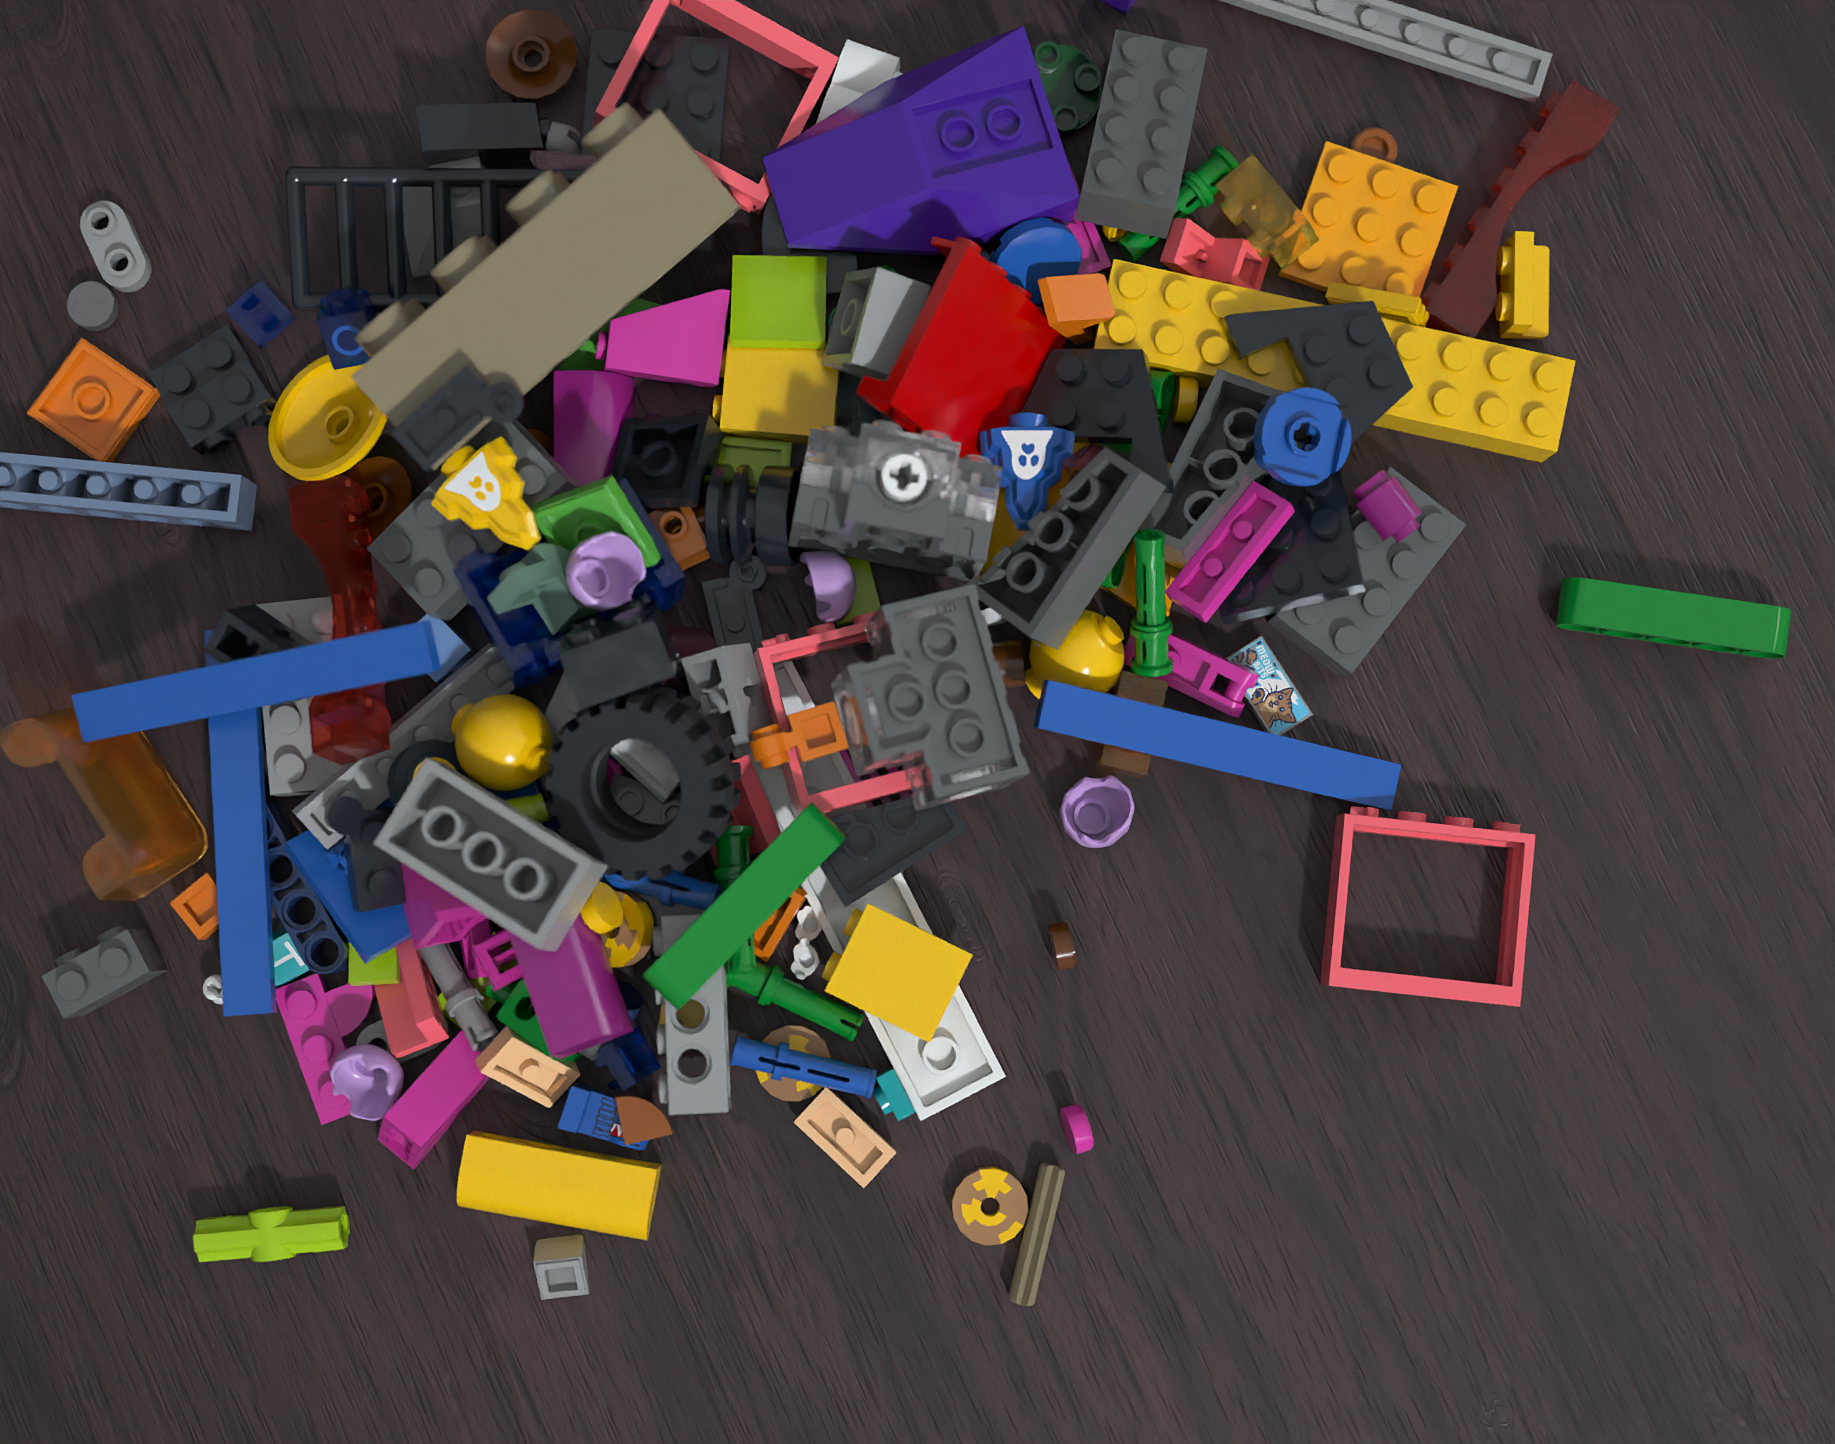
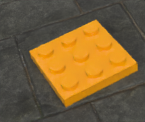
[1278,141,1458,297]

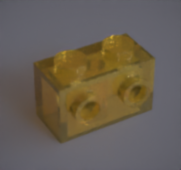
[1216,154,1319,270]

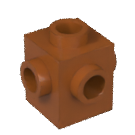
[643,504,710,575]

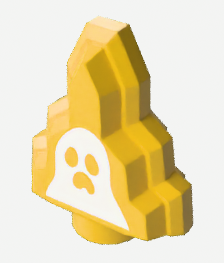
[431,436,541,551]

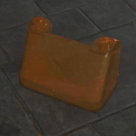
[0,706,208,901]

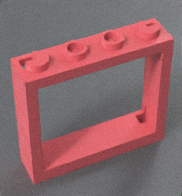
[593,0,839,215]
[753,606,942,818]
[1320,806,1535,1007]

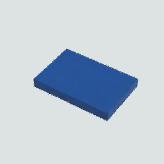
[284,830,411,964]

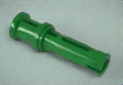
[1115,145,1244,263]
[1130,529,1173,677]
[713,825,757,975]
[726,961,865,1042]

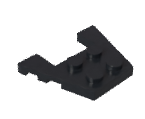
[1222,301,1413,489]
[990,349,1174,493]

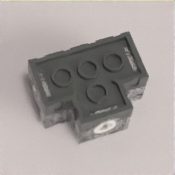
[788,421,1003,581]
[831,584,1030,811]

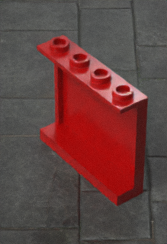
[856,236,1067,484]

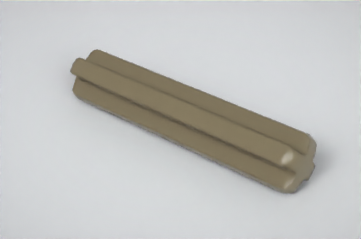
[1009,1163,1065,1306]

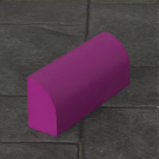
[554,370,635,511]
[507,913,634,1059]

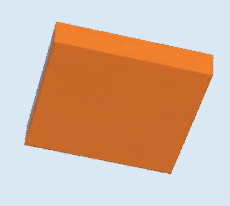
[27,337,161,463]

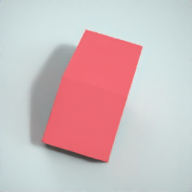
[1160,218,1270,291]

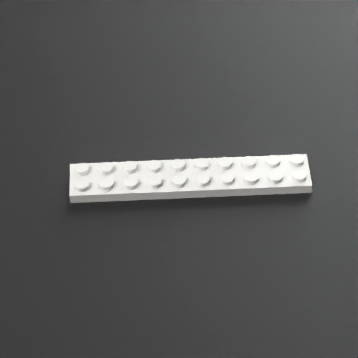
[732,661,1006,1121]

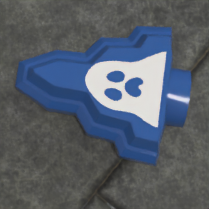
[979,413,1075,531]

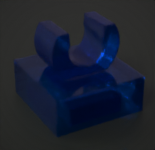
[226,280,296,349]
[595,1027,662,1091]

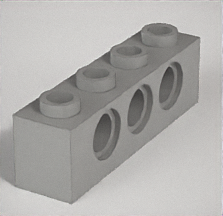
[653,915,731,1115]

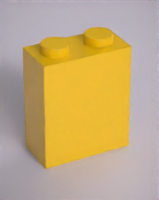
[712,335,841,447]
[821,903,972,1043]

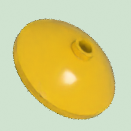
[268,352,387,481]

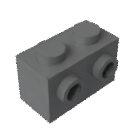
[41,925,168,1019]

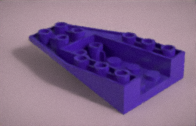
[762,25,1079,256]

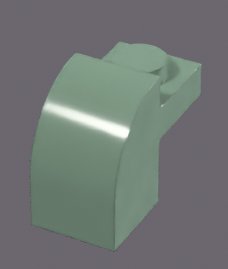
[487,543,598,635]

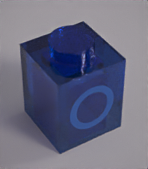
[316,289,377,370]

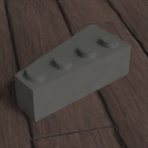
[1141,369,1306,569]
[965,447,1166,650]

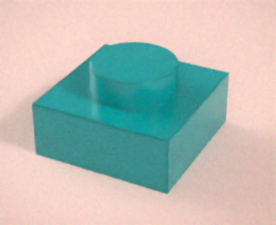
[873,1066,915,1121]

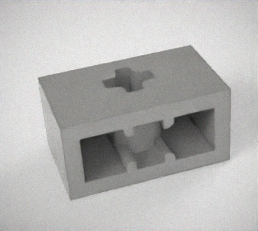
[682,643,772,746]

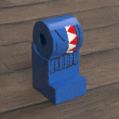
[557,1083,649,1150]

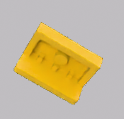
[1495,231,1549,339]

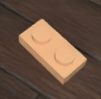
[475,1026,581,1108]
[794,1088,897,1188]

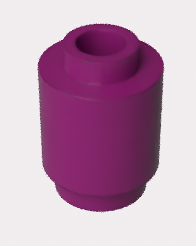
[1352,469,1422,543]

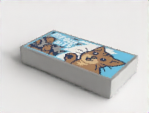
[1226,636,1313,735]

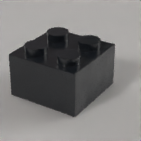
[559,597,677,709]

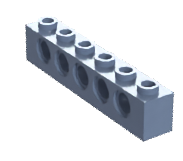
[0,452,257,531]

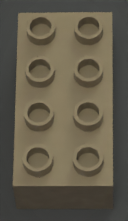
[351,103,742,470]

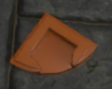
[614,1094,673,1145]

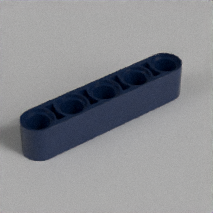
[210,781,349,974]

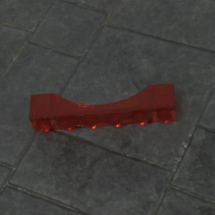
[1420,79,1620,338]
[289,474,391,765]

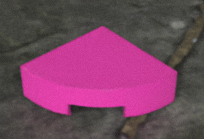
[325,983,376,1037]

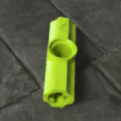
[193,1206,350,1262]

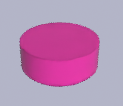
[1060,1104,1094,1155]

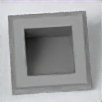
[533,1235,589,1300]

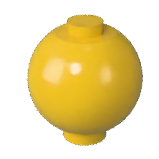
[1025,609,1124,699]
[451,694,554,792]

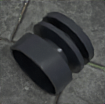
[704,463,802,567]

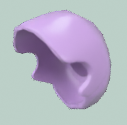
[565,531,646,612]
[799,551,857,623]
[1059,775,1135,848]
[330,1044,404,1121]

